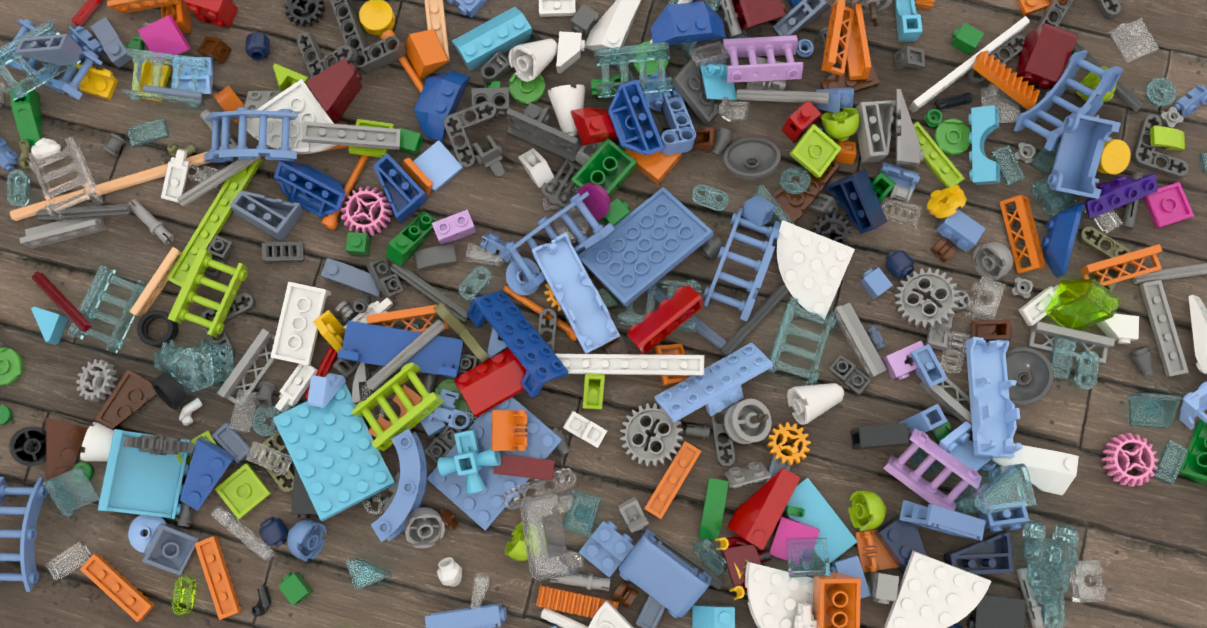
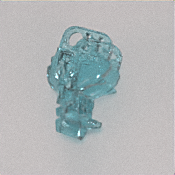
[153,339,234,392]
[1023,519,1079,605]

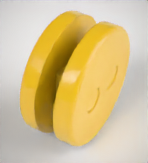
[359,0,395,36]
[1097,139,1131,175]

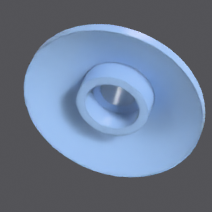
[506,257,540,295]
[128,515,167,553]

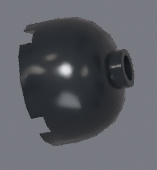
[9,426,46,466]

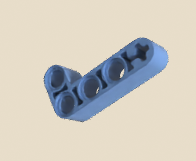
[660,83,696,155]

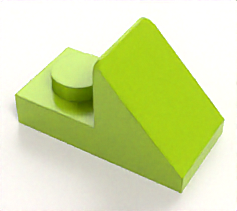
[273,64,310,93]
[583,373,605,409]

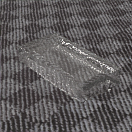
[45,541,91,581]

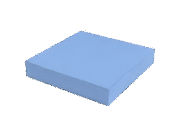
[413,140,463,192]

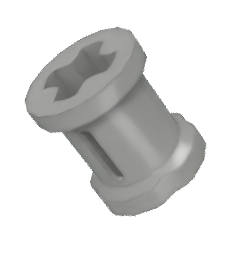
[889,183,913,204]

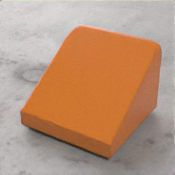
[835,140,856,165]

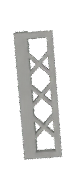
[19,217,106,249]
[832,302,887,378]
[1027,322,1115,364]
[217,329,276,408]
[918,379,972,431]

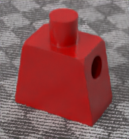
[781,101,821,143]

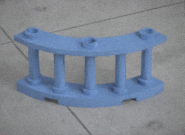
[0,19,103,100]
[1014,50,1123,151]
[204,107,298,163]
[499,191,614,292]
[703,208,781,321]
[371,429,428,542]
[0,477,48,592]

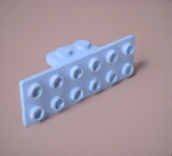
[655,343,773,422]

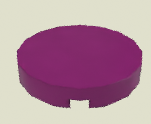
[576,183,611,220]

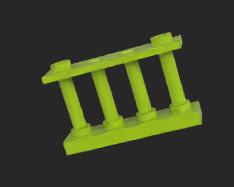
[168,248,248,338]
[351,362,445,451]

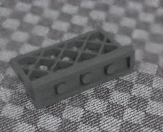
[506,108,582,163]

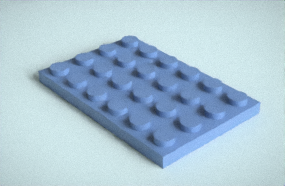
[578,187,713,307]
[427,397,563,531]

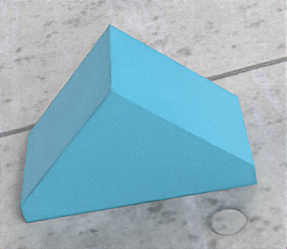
[31,307,69,345]

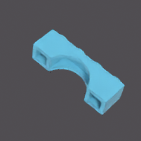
[894,0,923,42]
[969,105,1000,185]

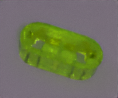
[171,576,196,615]

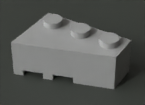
[855,100,896,163]

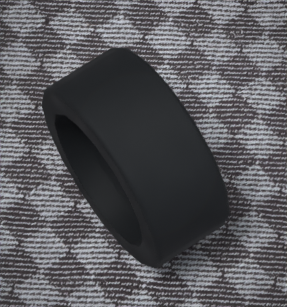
[137,310,178,348]
[151,372,188,410]

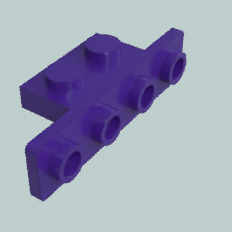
[1085,174,1158,218]

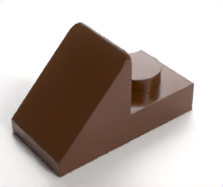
[691,127,716,153]
[971,319,1012,341]

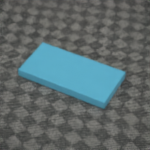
[784,478,858,566]

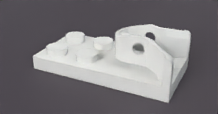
[271,282,331,366]

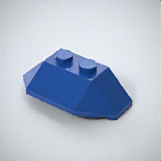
[650,1,726,47]
[414,71,470,143]
[608,79,665,156]
[274,161,346,217]
[1041,202,1085,278]

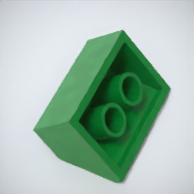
[571,138,637,198]
[1178,420,1207,486]

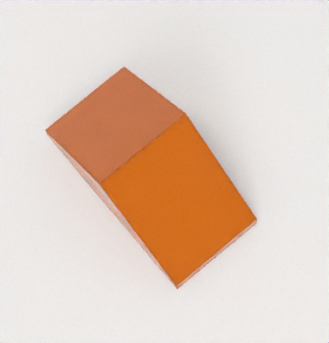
[214,85,245,125]

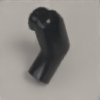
[251,586,271,617]

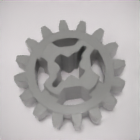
[76,359,117,402]

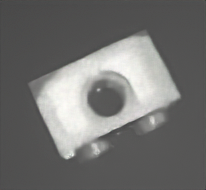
[966,277,1005,321]
[1067,559,1106,603]

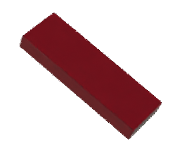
[493,454,555,480]

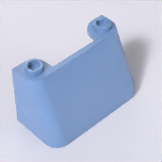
[1047,113,1121,199]
[619,528,712,618]

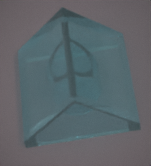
[1128,393,1182,428]
[561,490,602,537]
[786,538,831,577]
[346,558,392,590]

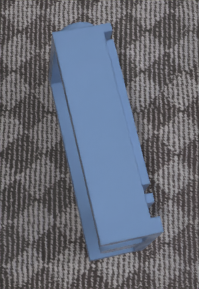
[899,500,986,541]
[425,603,507,628]

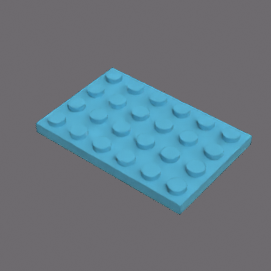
[273,383,395,522]

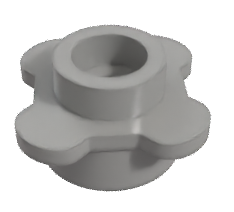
[1161,107,1184,128]
[1014,143,1036,164]
[1011,277,1033,299]

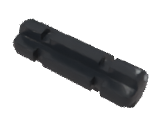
[935,92,973,110]

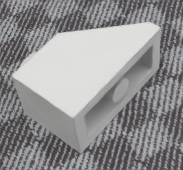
[556,31,585,74]
[518,148,554,188]
[1092,312,1139,345]

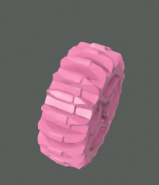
[341,186,393,236]
[1101,433,1159,487]

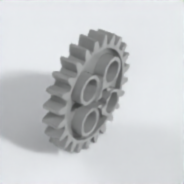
[895,268,960,330]
[620,403,684,467]

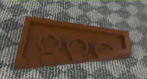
[770,159,840,225]

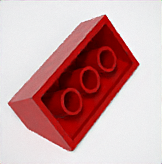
[627,285,704,355]
[453,348,527,418]

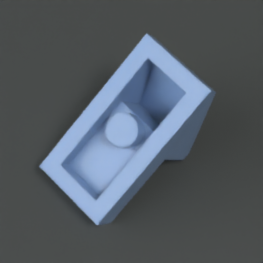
[308,373,346,408]

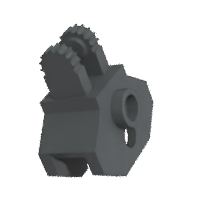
[472,135,504,177]

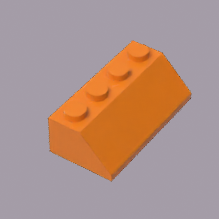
[813,572,861,628]

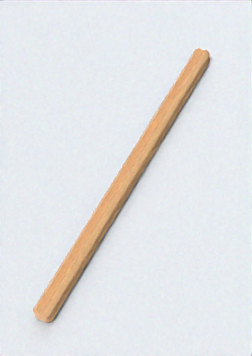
[10,152,210,221]

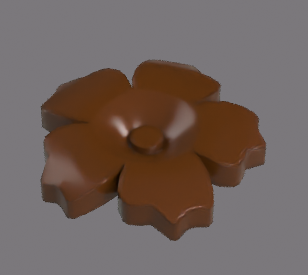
[440,508,458,530]

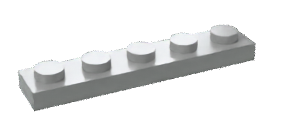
[302,121,401,150]
[1139,280,1189,377]

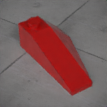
[570,107,618,146]
[727,468,800,550]

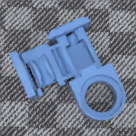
[429,389,470,430]

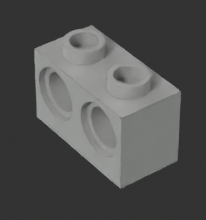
[868,572,899,604]

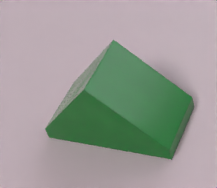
[871,172,896,202]

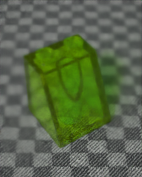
[1044,279,1122,331]

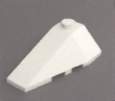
[585,0,642,58]
[1188,295,1207,375]
[991,444,1079,495]

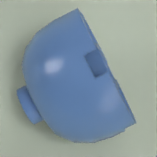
[287,520,327,562]

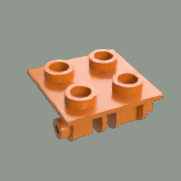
[492,410,528,451]
[855,529,899,573]

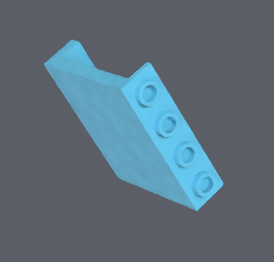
[98,429,191,519]

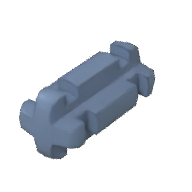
[867,326,886,350]

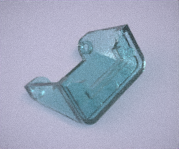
[956,463,1037,514]

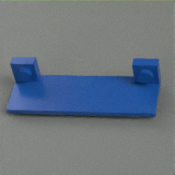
[467,290,569,398]
[338,321,463,378]

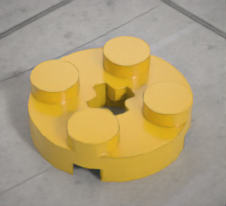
[927,185,967,218]

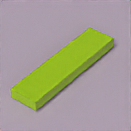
[913,121,965,188]

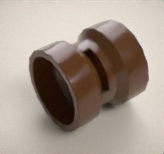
[930,236,958,263]
[611,580,639,609]

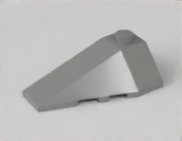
[896,89,923,167]

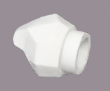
[31,138,61,162]
[437,557,462,587]

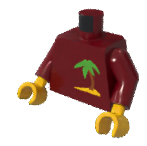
[715,536,771,600]

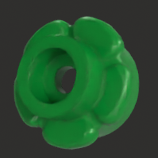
[924,109,942,127]

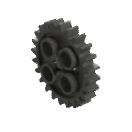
[124,434,195,455]

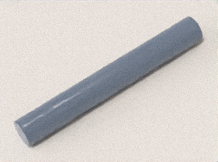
[143,85,203,100]

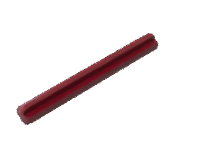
[32,271,92,332]

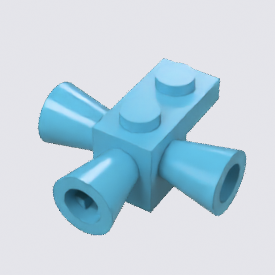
[438,429,501,494]

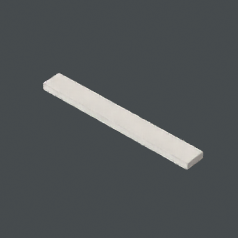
[909,16,1030,113]
[555,354,704,376]

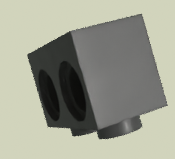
[472,87,511,118]

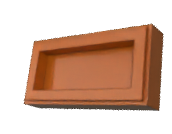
[402,157,433,196]

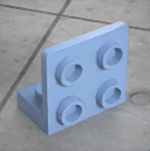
[939,421,991,471]

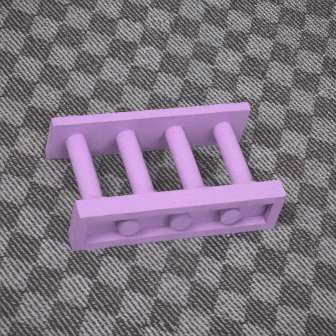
[722,35,803,83]
[883,428,982,511]

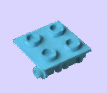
[700,63,737,101]

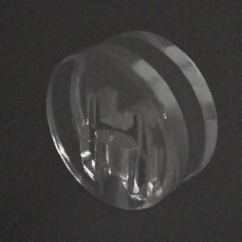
[554,206,589,243]

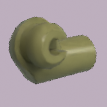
[18,140,34,169]
[167,144,197,158]

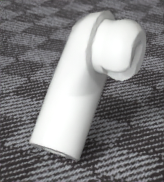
[179,398,203,426]

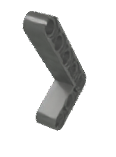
[330,0,407,73]

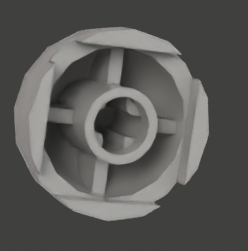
[973,242,1013,281]
[404,507,445,549]

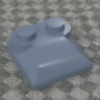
[141,523,199,576]

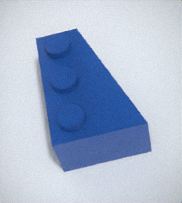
[373,153,428,224]
[180,436,235,511]

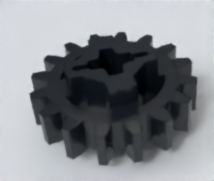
[284,0,325,28]
[810,212,852,244]

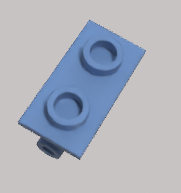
[69,26,105,55]
[643,72,664,112]
[1173,85,1207,118]
[0,137,19,172]
[879,162,920,191]
[480,233,521,263]

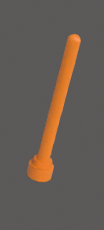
[380,30,424,94]
[321,155,369,231]
[503,285,578,342]

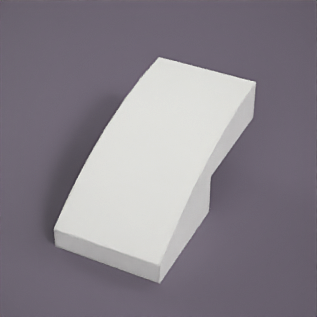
[562,411,607,448]

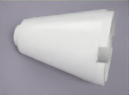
[509,39,558,82]
[548,84,585,137]
[787,383,844,425]
[80,422,114,462]

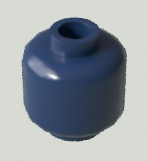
[245,32,270,61]
[885,250,914,279]
[259,516,289,547]

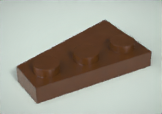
[820,59,880,93]
[95,369,157,429]
[45,417,87,485]

